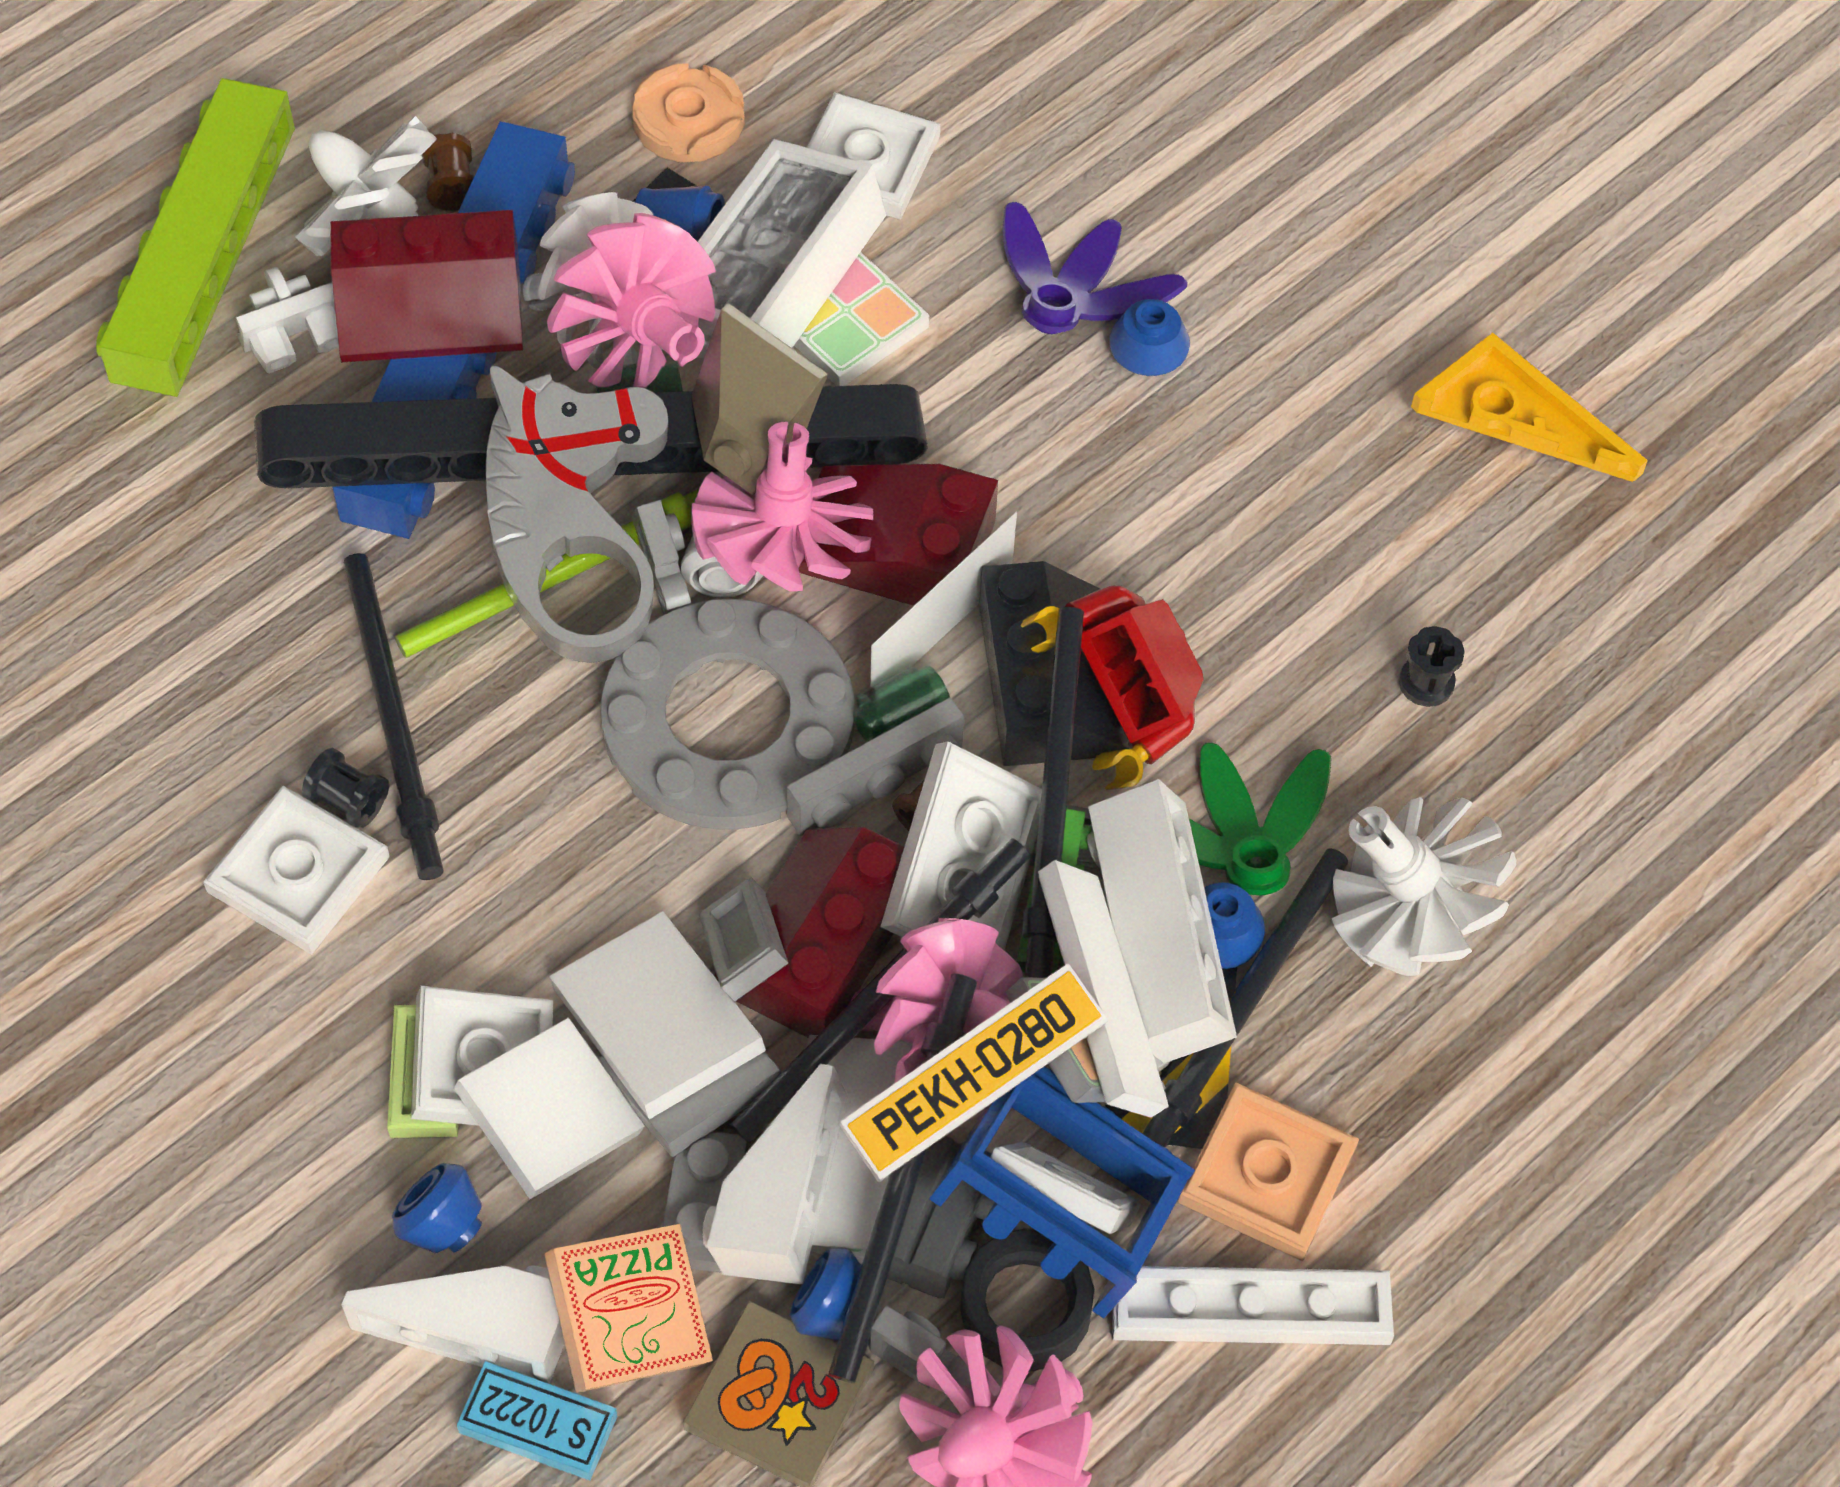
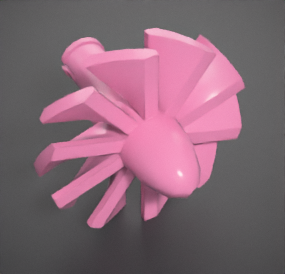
[547,213,716,388]
[691,422,873,592]
[851,918,1023,1084]
[899,1326,1092,1487]

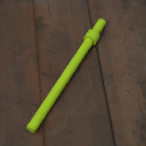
[395,477,723,658]

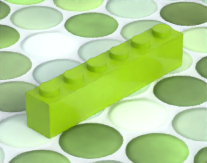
[96,78,295,397]

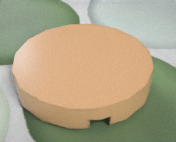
[632,63,745,163]

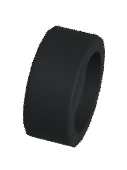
[960,1229,1095,1372]

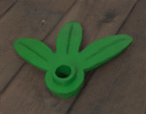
[1189,743,1332,896]

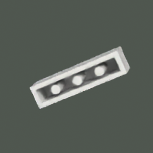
[1087,779,1237,1063]

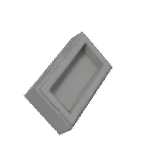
[699,877,788,1002]

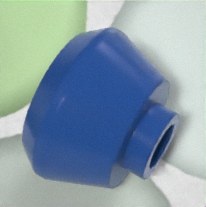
[1109,299,1190,376]
[1204,882,1265,969]
[392,1163,482,1253]
[790,1247,862,1340]

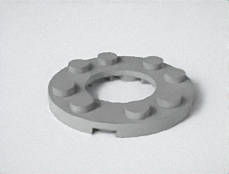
[601,599,854,829]

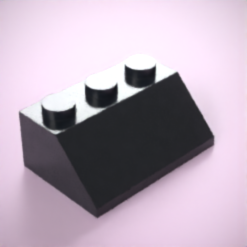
[979,561,1129,767]

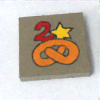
[683,1301,874,1487]

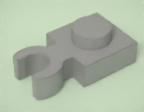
[632,500,691,615]
[870,1305,972,1394]

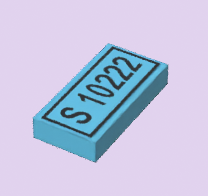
[457,1361,617,1481]

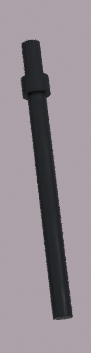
[344,553,444,880]
[1022,607,1084,978]
[731,838,1031,1143]
[1142,848,1348,1147]
[828,974,978,1383]

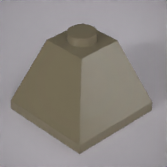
[691,303,828,495]

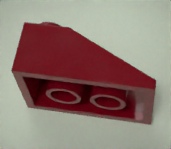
[799,464,998,606]

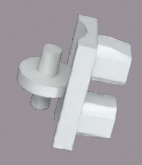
[236,266,339,373]

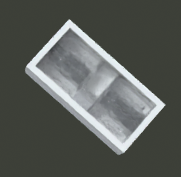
[697,139,886,359]

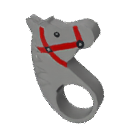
[486,365,668,663]

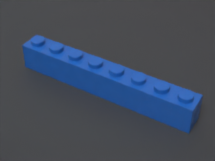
[332,121,575,539]

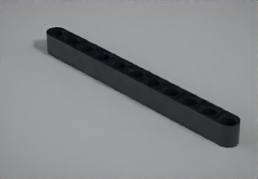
[254,384,928,488]

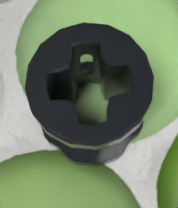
[1399,626,1465,707]
[302,747,389,828]

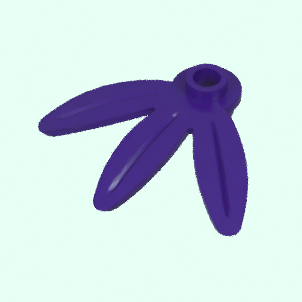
[1002,202,1188,334]

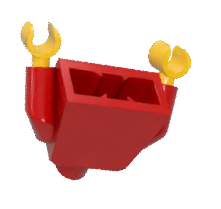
[1021,585,1204,790]

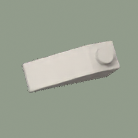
[703,1064,848,1285]
[342,1266,565,1384]

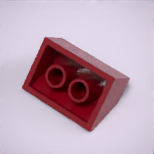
[330,210,524,363]
[714,827,904,1038]

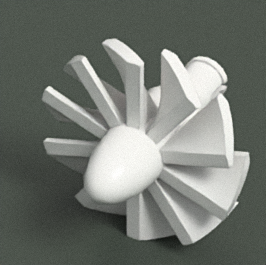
[295,116,437,256]
[523,192,662,369]
[1332,797,1516,976]

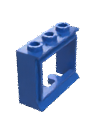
[929,1067,1195,1319]

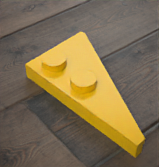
[1411,332,1648,482]

